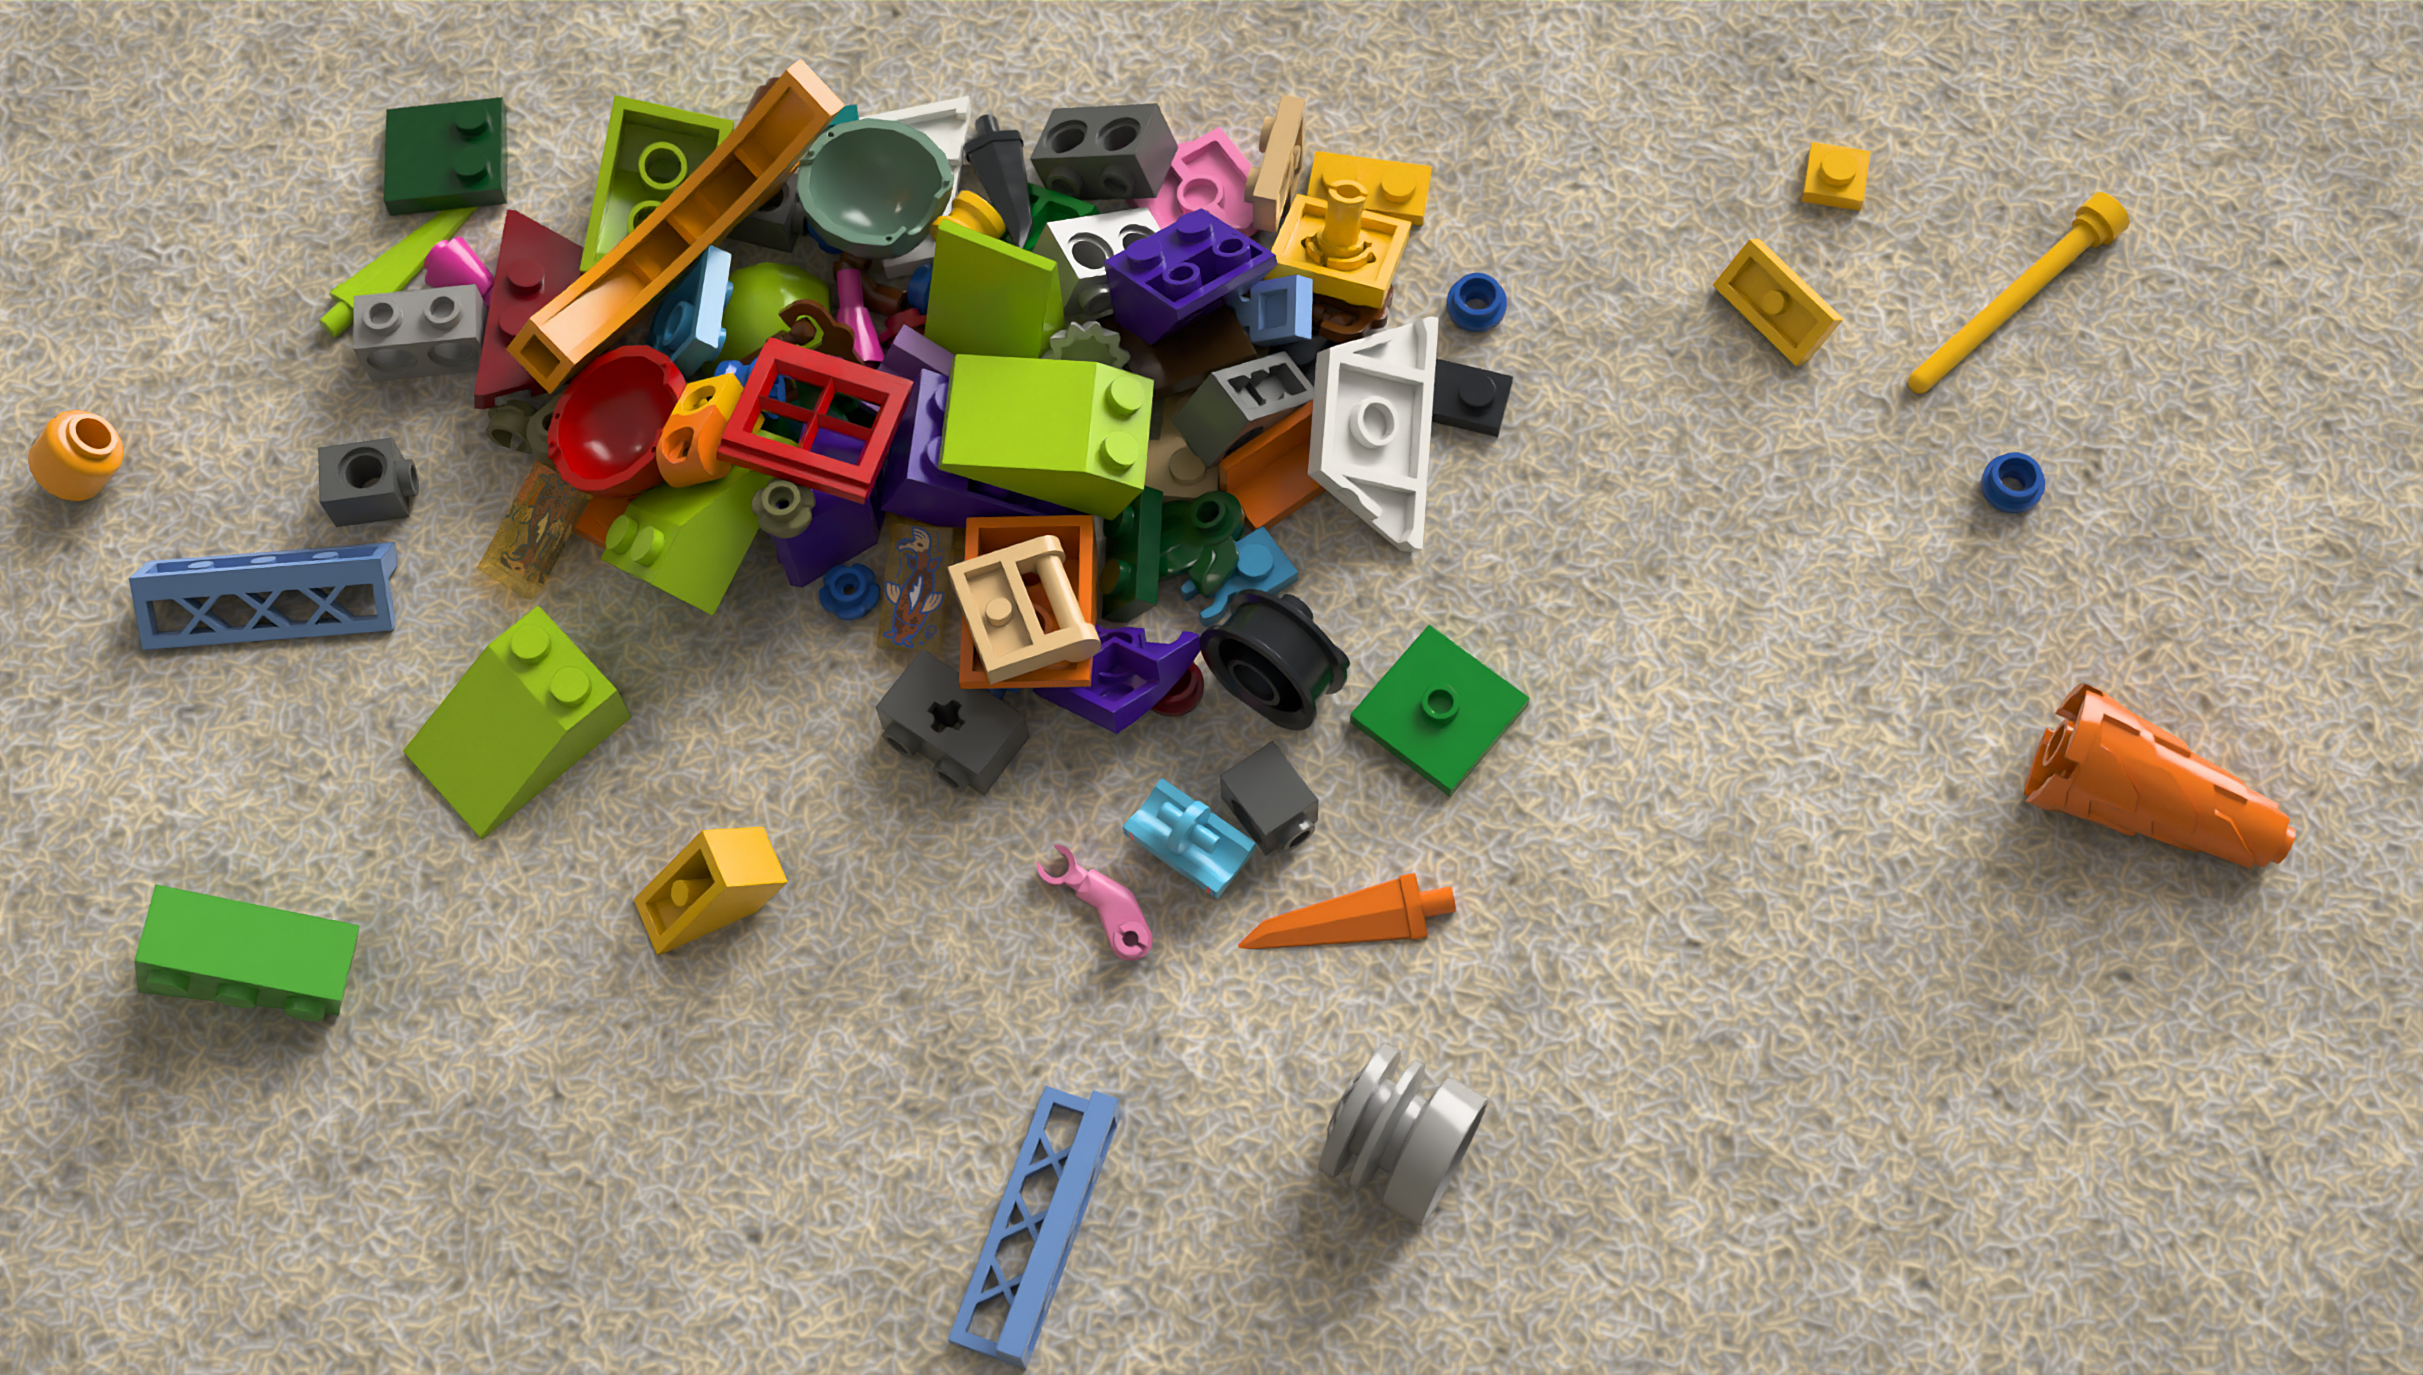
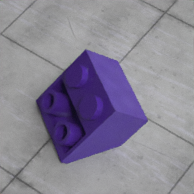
[1103,208,1277,346]
[767,424,887,588]

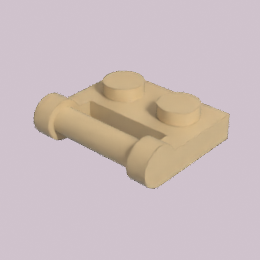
[948,535,1102,685]

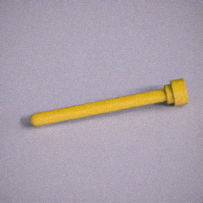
[1908,192,2130,394]

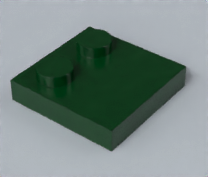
[384,97,508,216]

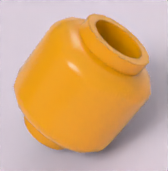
[27,410,124,502]

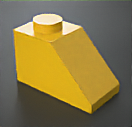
[634,827,788,955]

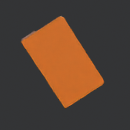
[1219,399,1326,532]

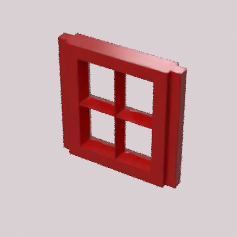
[716,337,914,505]

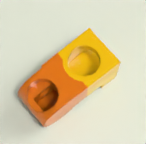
[656,372,765,489]

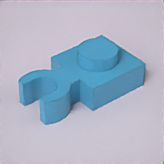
[1181,526,1298,626]

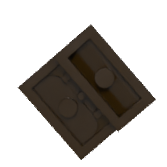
[1095,304,1258,403]

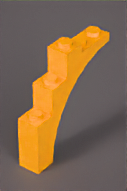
[506,59,845,394]

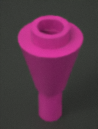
[424,237,495,309]
[830,269,885,370]

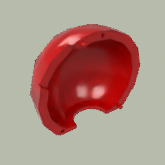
[547,345,687,498]

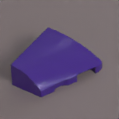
[1033,625,1201,734]

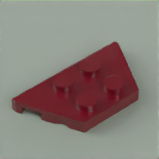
[474,209,610,410]

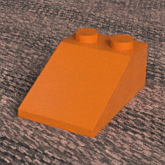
[959,515,1098,689]

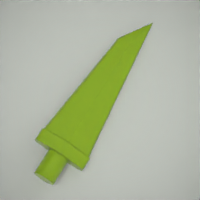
[319,207,478,338]

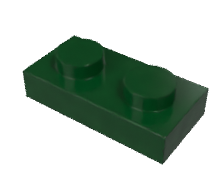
[1099,485,1163,623]

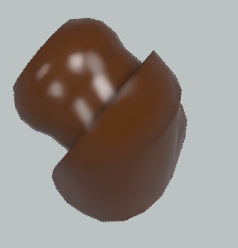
[832,251,911,317]

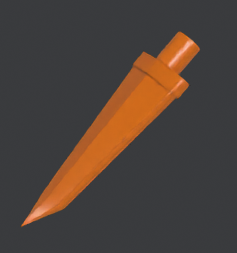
[1238,873,1456,949]

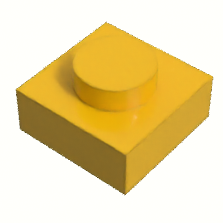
[1801,142,1871,211]

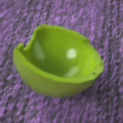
[701,262,833,388]

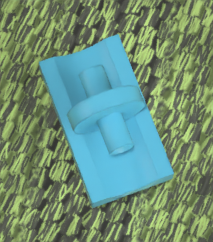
[1122,778,1256,899]

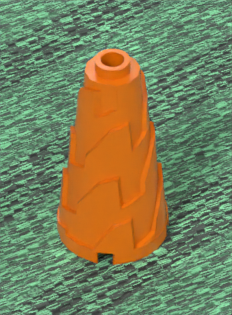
[2024,683,2296,869]

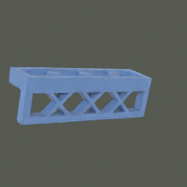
[129,542,397,650]
[948,1086,1122,1370]

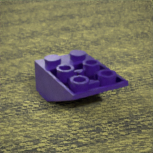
[880,369,1085,528]

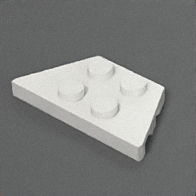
[1308,317,1439,552]

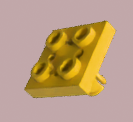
[1264,180,1412,309]

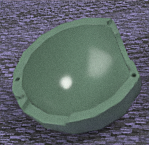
[796,118,954,260]

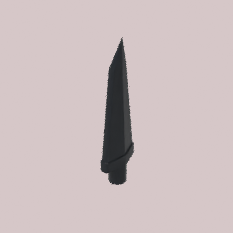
[963,114,1034,249]

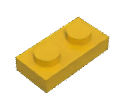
[1307,151,1432,226]
[1712,239,1844,366]

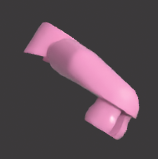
[1036,844,1153,961]

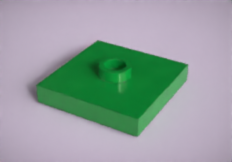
[1350,624,1530,797]

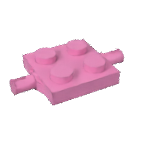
[1124,127,1284,238]

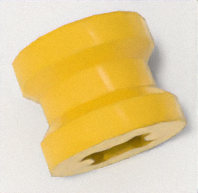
[929,191,1006,243]

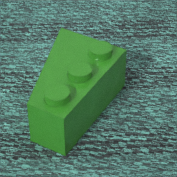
[134,884,360,1021]

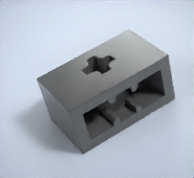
[876,649,1030,796]

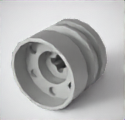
[1318,1043,1489,1227]

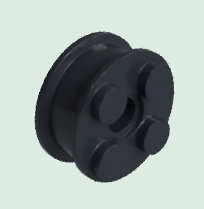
[1199,589,1350,731]

